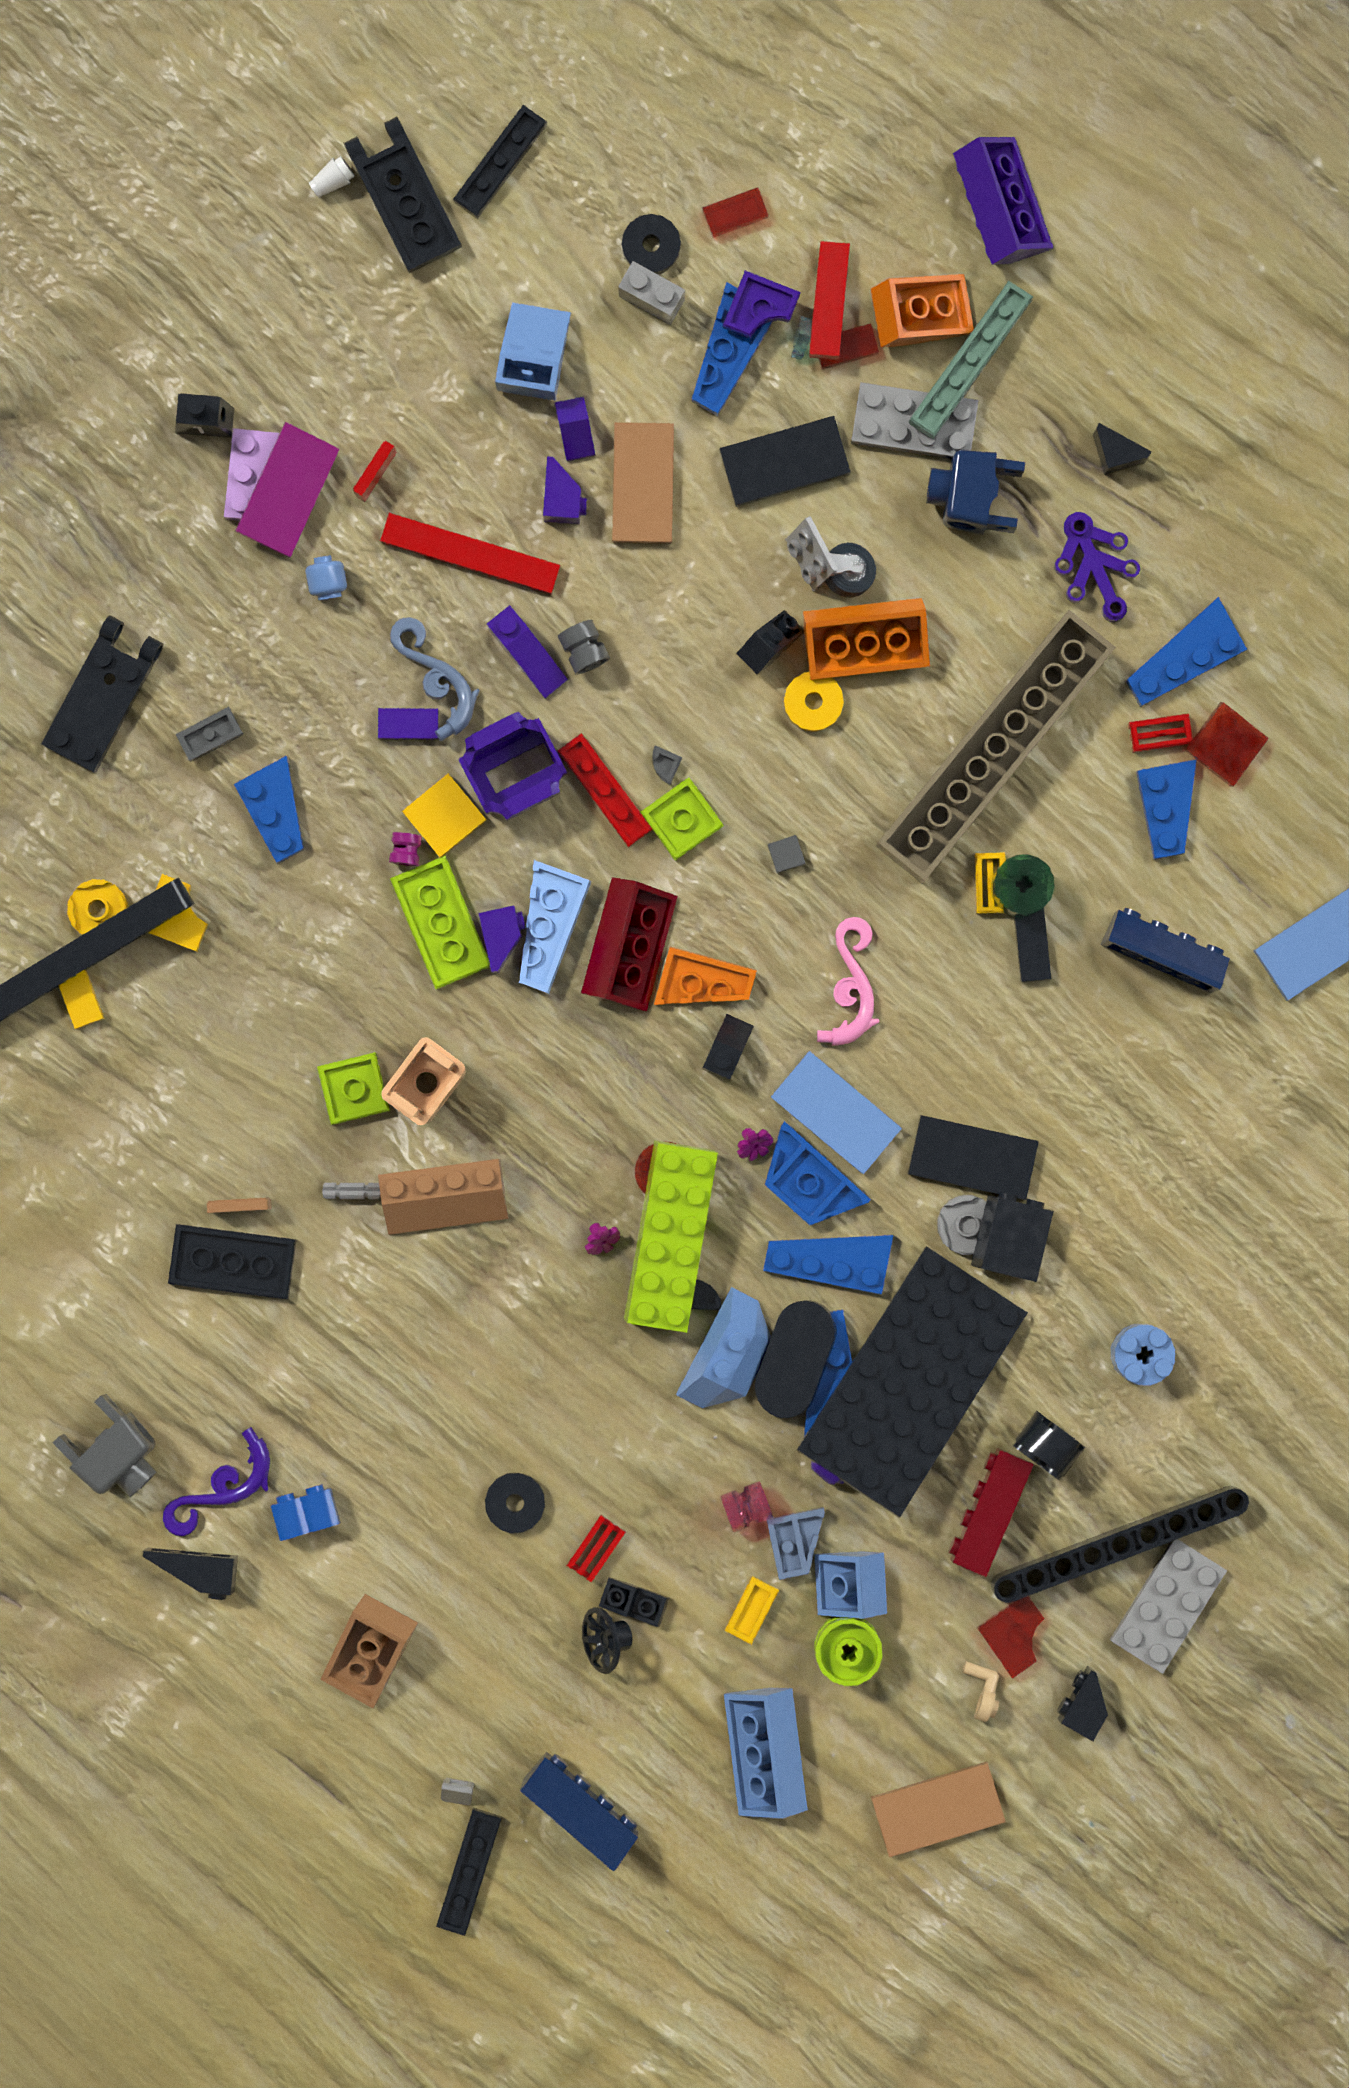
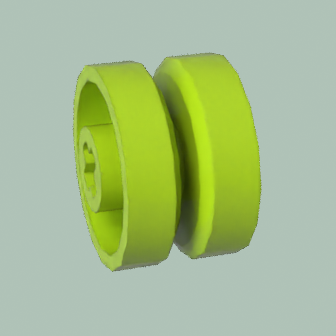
[814,1616,883,1686]

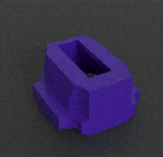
[458,712,567,821]

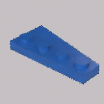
[692,282,774,416]
[804,1309,852,1437]

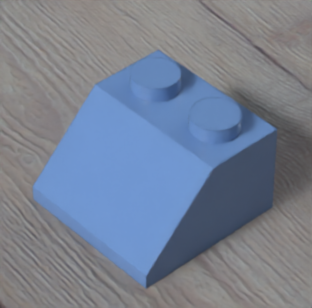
[814,1551,887,1619]

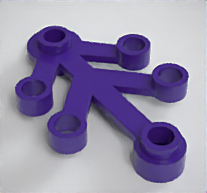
[1054,512,1140,622]

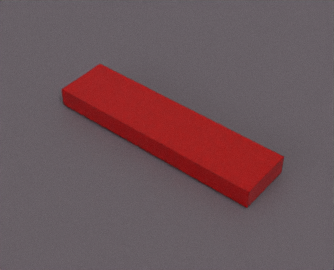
[809,241,850,360]
[557,733,652,848]

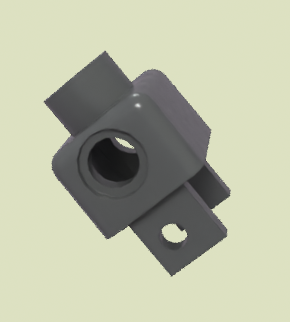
[52,1394,157,1497]

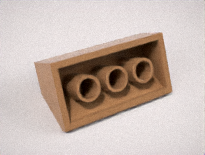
[378,1159,508,1235]

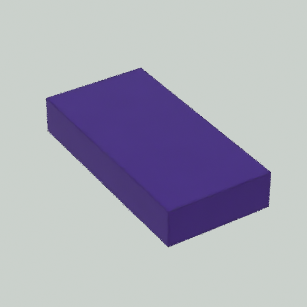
[378,708,439,740]

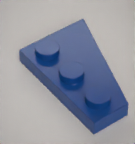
[234,756,304,864]
[1136,759,1197,860]

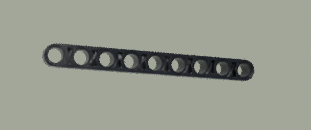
[0,878,195,1022]
[991,1486,1249,1603]

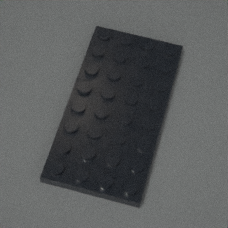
[796,1246,1028,1518]

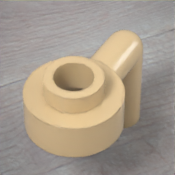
[962,1661,999,1722]

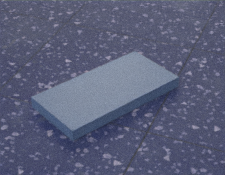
[1253,888,1349,1001]
[771,1051,902,1174]

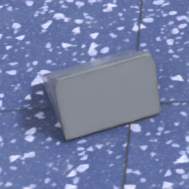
[441,1778,474,1805]

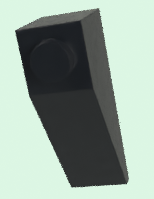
[142,1547,238,1600]

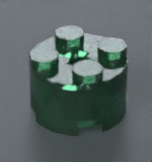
[991,854,1055,917]

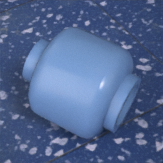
[305,555,347,601]

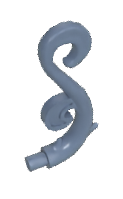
[390,617,480,741]

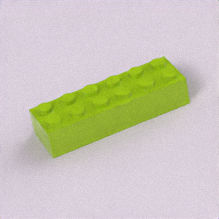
[624,1140,718,1333]

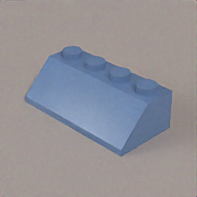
[724,1688,808,1819]

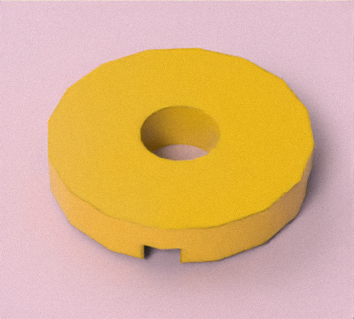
[784,672,844,732]
[67,879,128,935]

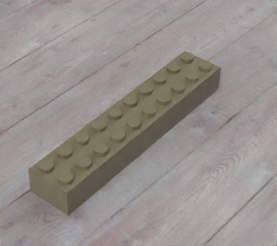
[876,610,1116,884]

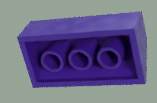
[953,137,1053,265]

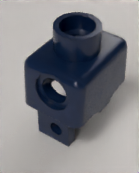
[926,450,1026,535]

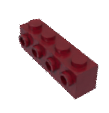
[948,1448,1034,1577]

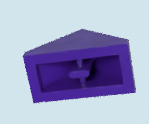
[555,397,596,462]

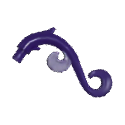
[163,1427,270,1536]

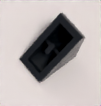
[1093,423,1152,475]

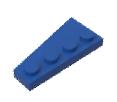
[1126,597,1247,707]
[763,1235,893,1294]

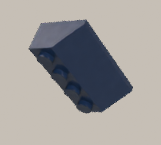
[1101,908,1230,993]
[520,1752,639,1872]

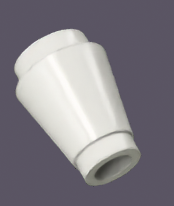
[309,156,355,198]

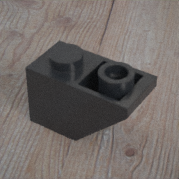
[736,610,804,675]
[1057,1666,1108,1742]

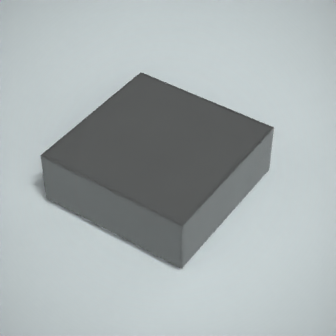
[767,835,806,873]

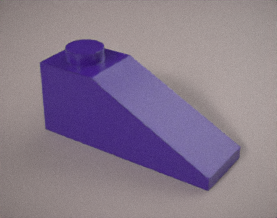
[487,605,568,699]

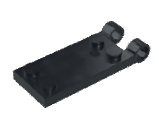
[344,117,462,274]
[41,615,164,773]

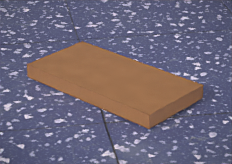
[612,422,674,544]
[871,1762,1006,1858]

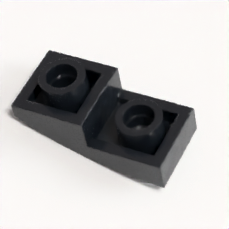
[599,1577,670,1627]

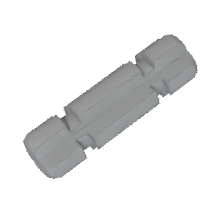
[322,1183,381,1199]

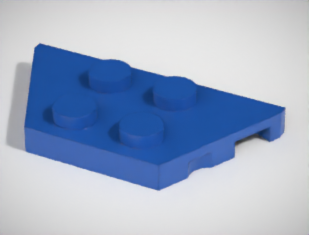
[765,1121,871,1226]

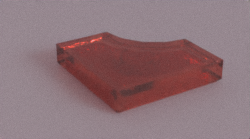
[977,1596,1044,1679]

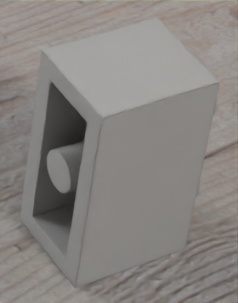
[618,261,685,325]

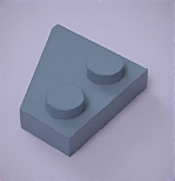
[766,1507,825,1580]

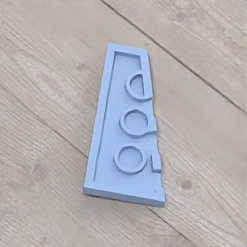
[519,860,591,994]

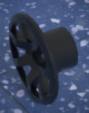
[582,1607,633,1674]

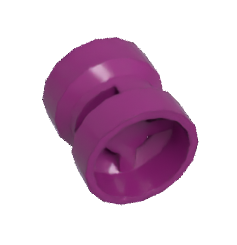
[389,832,422,866]

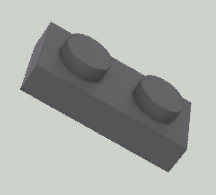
[175,707,244,762]

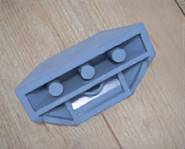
[676,1287,771,1408]

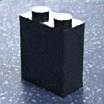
[971,1192,1054,1282]

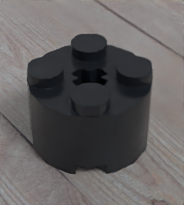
[1013,1410,1086,1480]

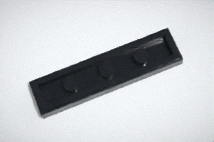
[453,104,548,219]
[1008,859,1052,982]
[436,1807,502,1936]

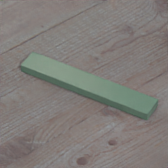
[908,281,1033,440]

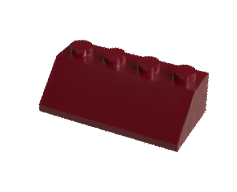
[581,877,678,1012]

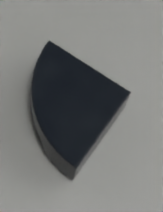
[692,1279,722,1310]

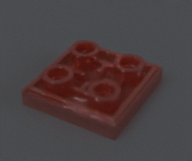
[1185,702,1269,786]

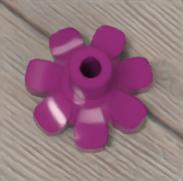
[737,1128,773,1162]
[584,1223,621,1255]

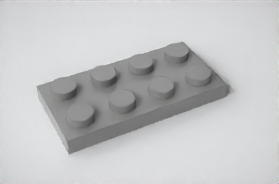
[851,382,979,459]
[1110,1539,1227,1674]

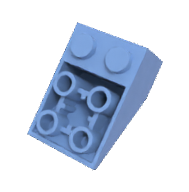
[495,303,571,401]

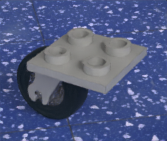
[785,516,876,598]

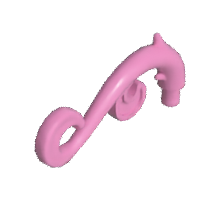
[817,917,879,1046]

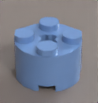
[1110,1324,1175,1385]

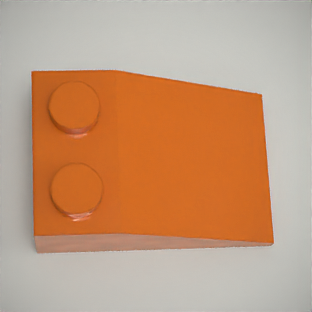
[871,274,974,347]

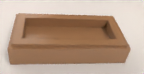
[207,1197,272,1213]

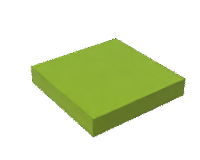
[640,777,724,861]
[317,1052,390,1125]

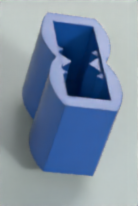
[271,1484,341,1541]

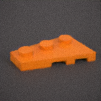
[654,946,757,1005]

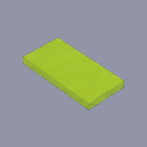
[390,856,490,990]

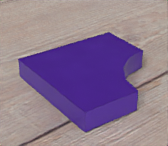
[723,270,801,339]

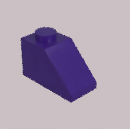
[543,456,587,524]
[479,905,526,974]

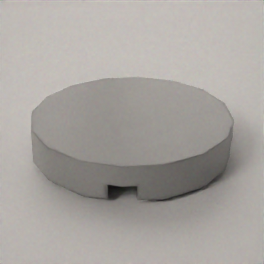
[937,1195,986,1255]

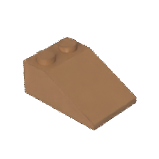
[320,1594,418,1708]

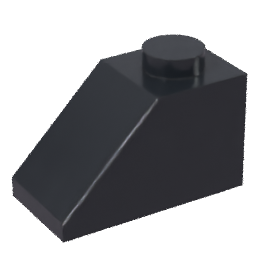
[702,1014,754,1081]

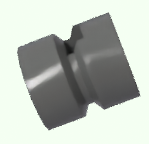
[558,620,610,675]

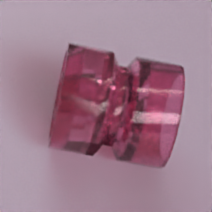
[720,1481,774,1533]

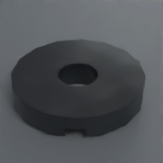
[621,214,681,274]
[485,1472,545,1533]

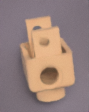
[381,1037,466,1125]

